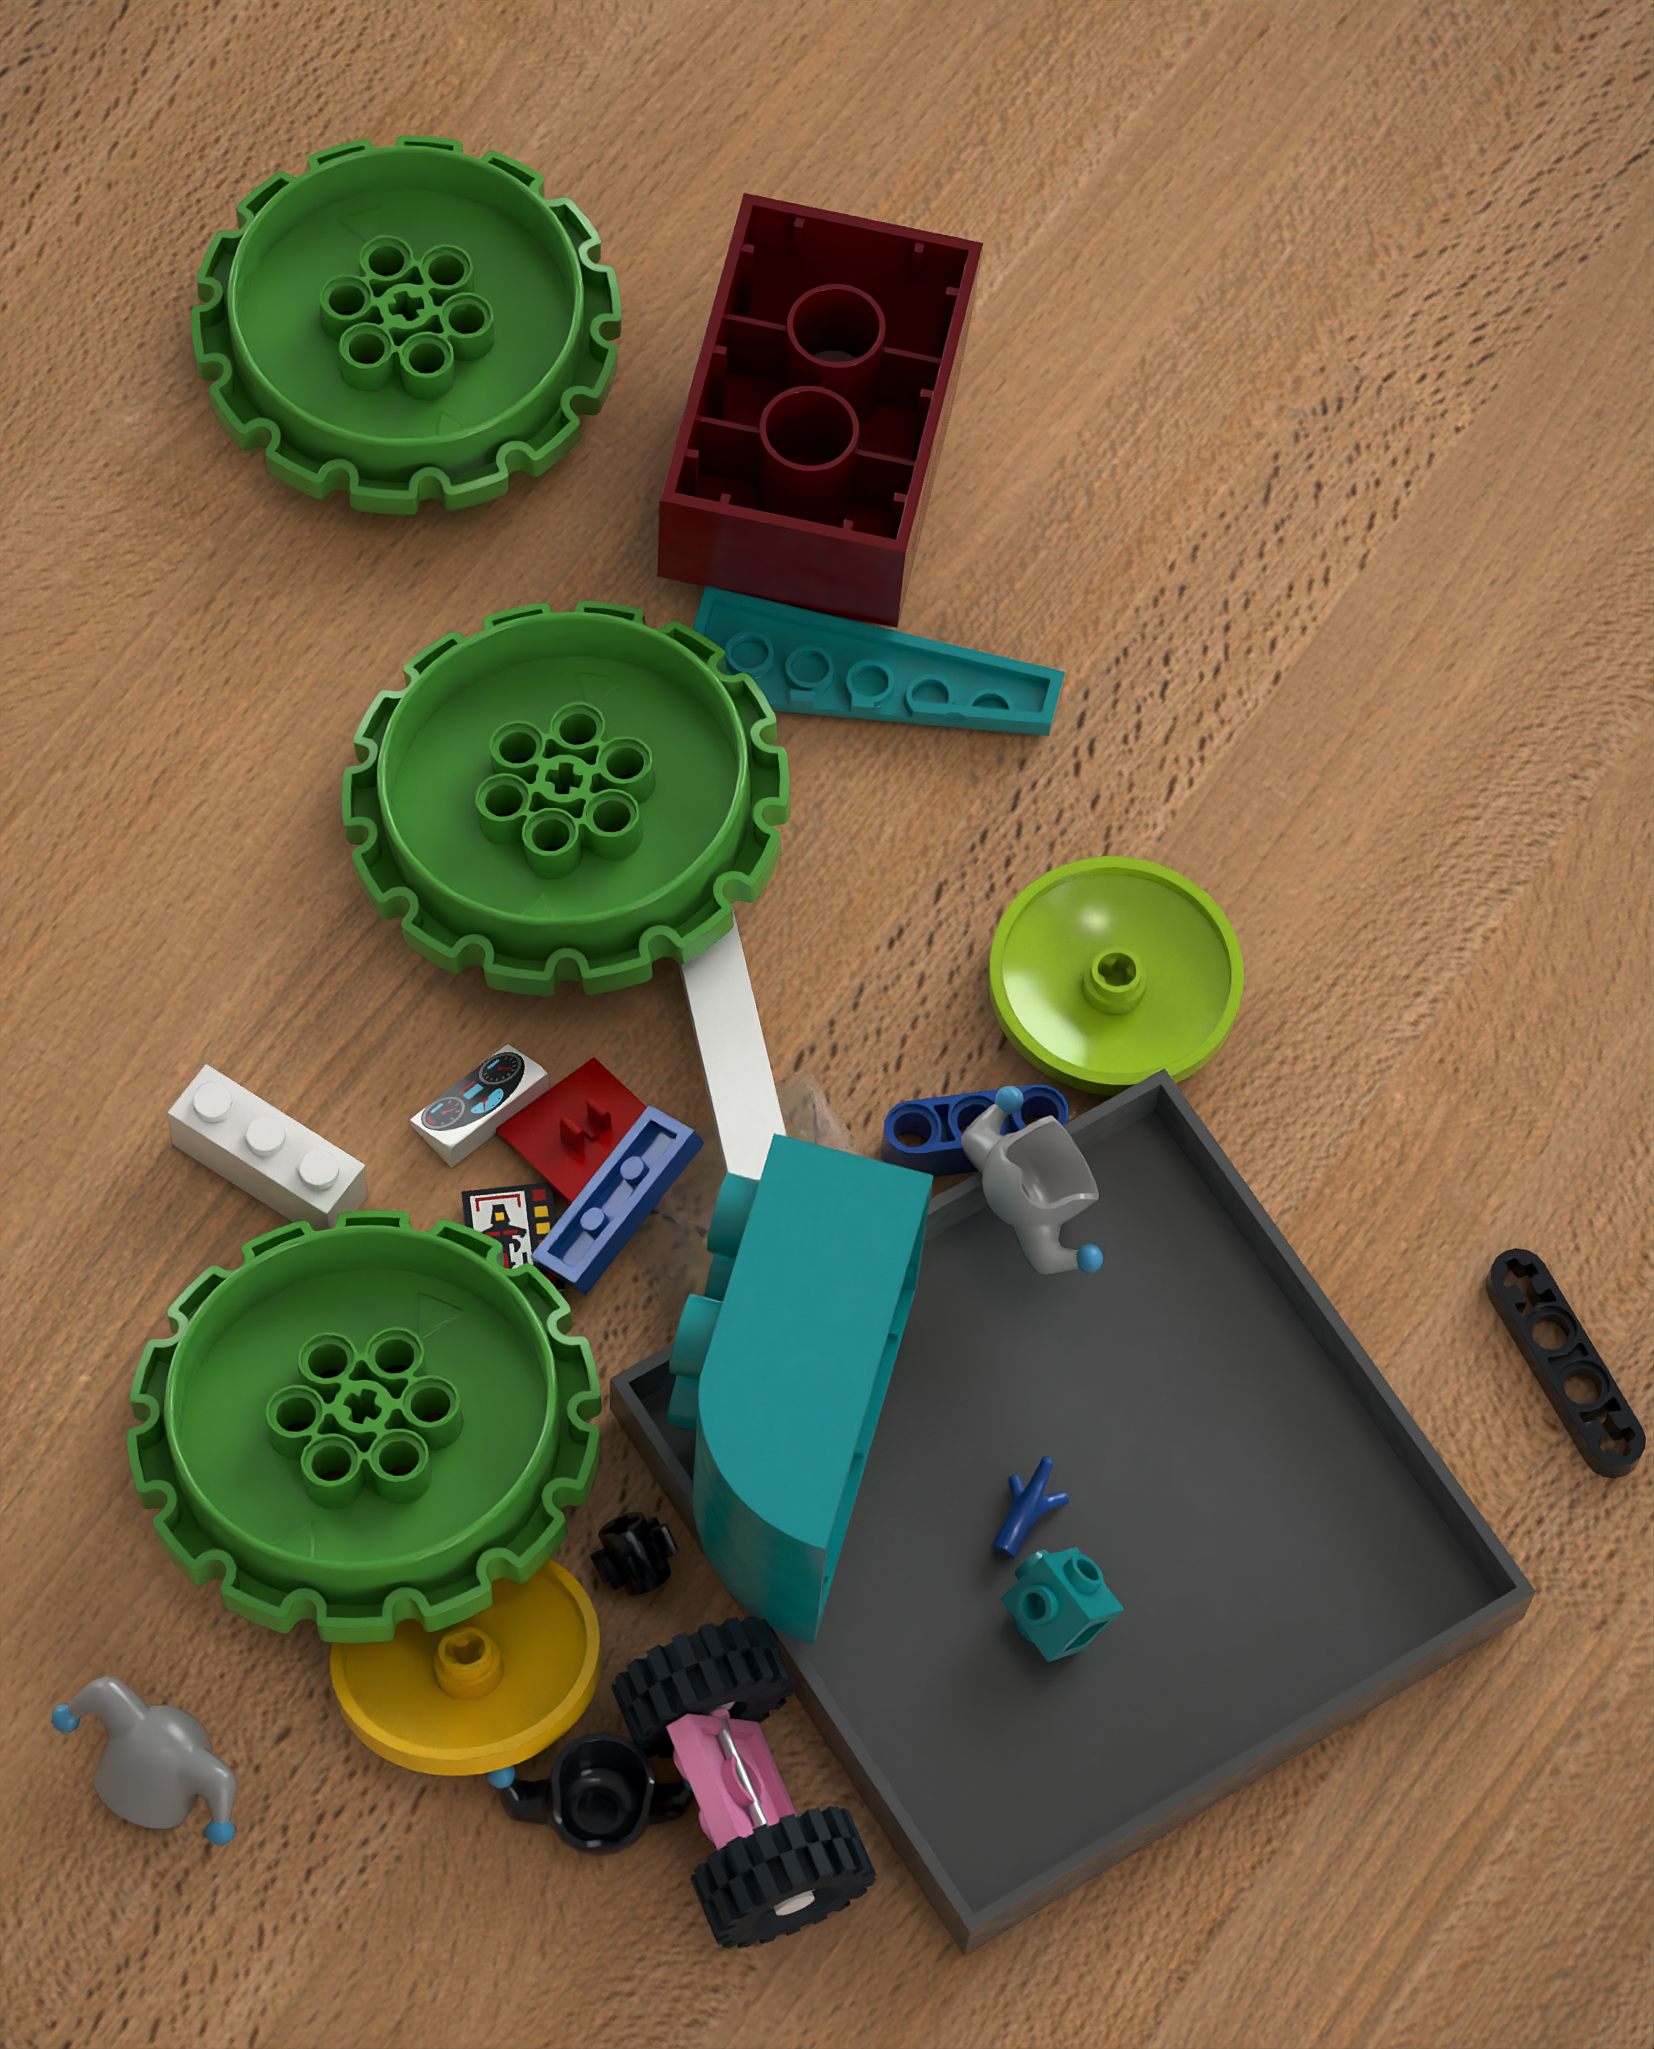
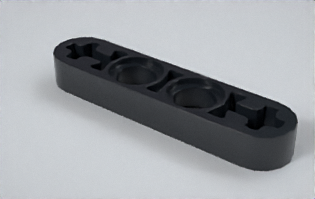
[1486,1248,1646,1478]

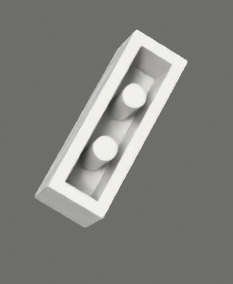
[167,1064,368,1232]

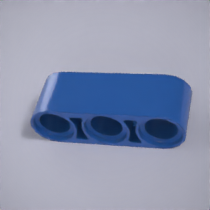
[881,1084,1069,1177]

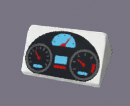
[410,1044,549,1168]

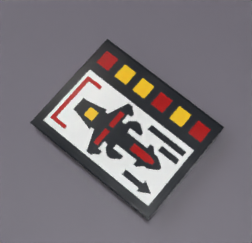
[461,1183,565,1292]

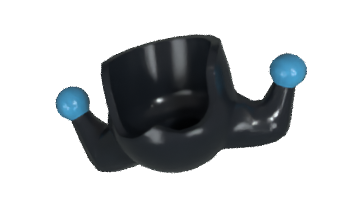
[487,1732,695,1857]

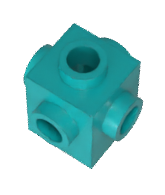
[1000,1547,1125,1662]

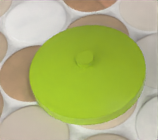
[988,856,1244,1096]

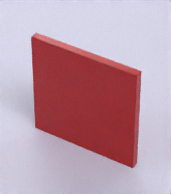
[496,1057,647,1205]

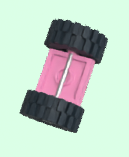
[612,1616,877,1949]

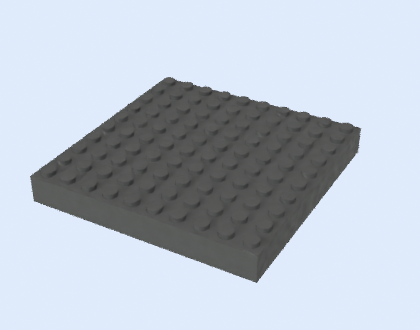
[610,1068,1536,1955]

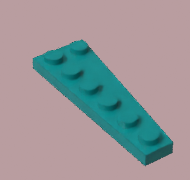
[693,586,1065,736]

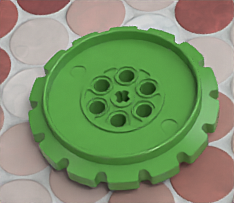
[191,135,622,515]
[341,601,791,997]
[127,1210,602,1643]

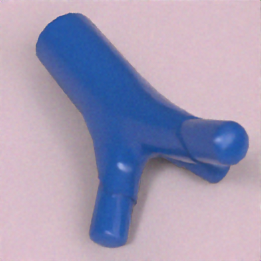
[991,1456,1069,1559]

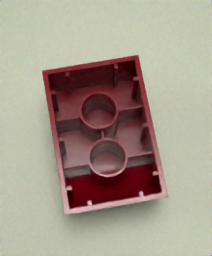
[657,193,983,628]

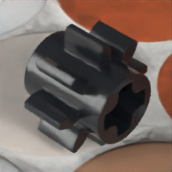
[590,1511,679,1595]

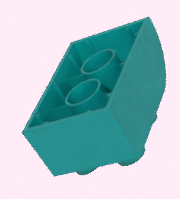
[667,1133,933,1644]

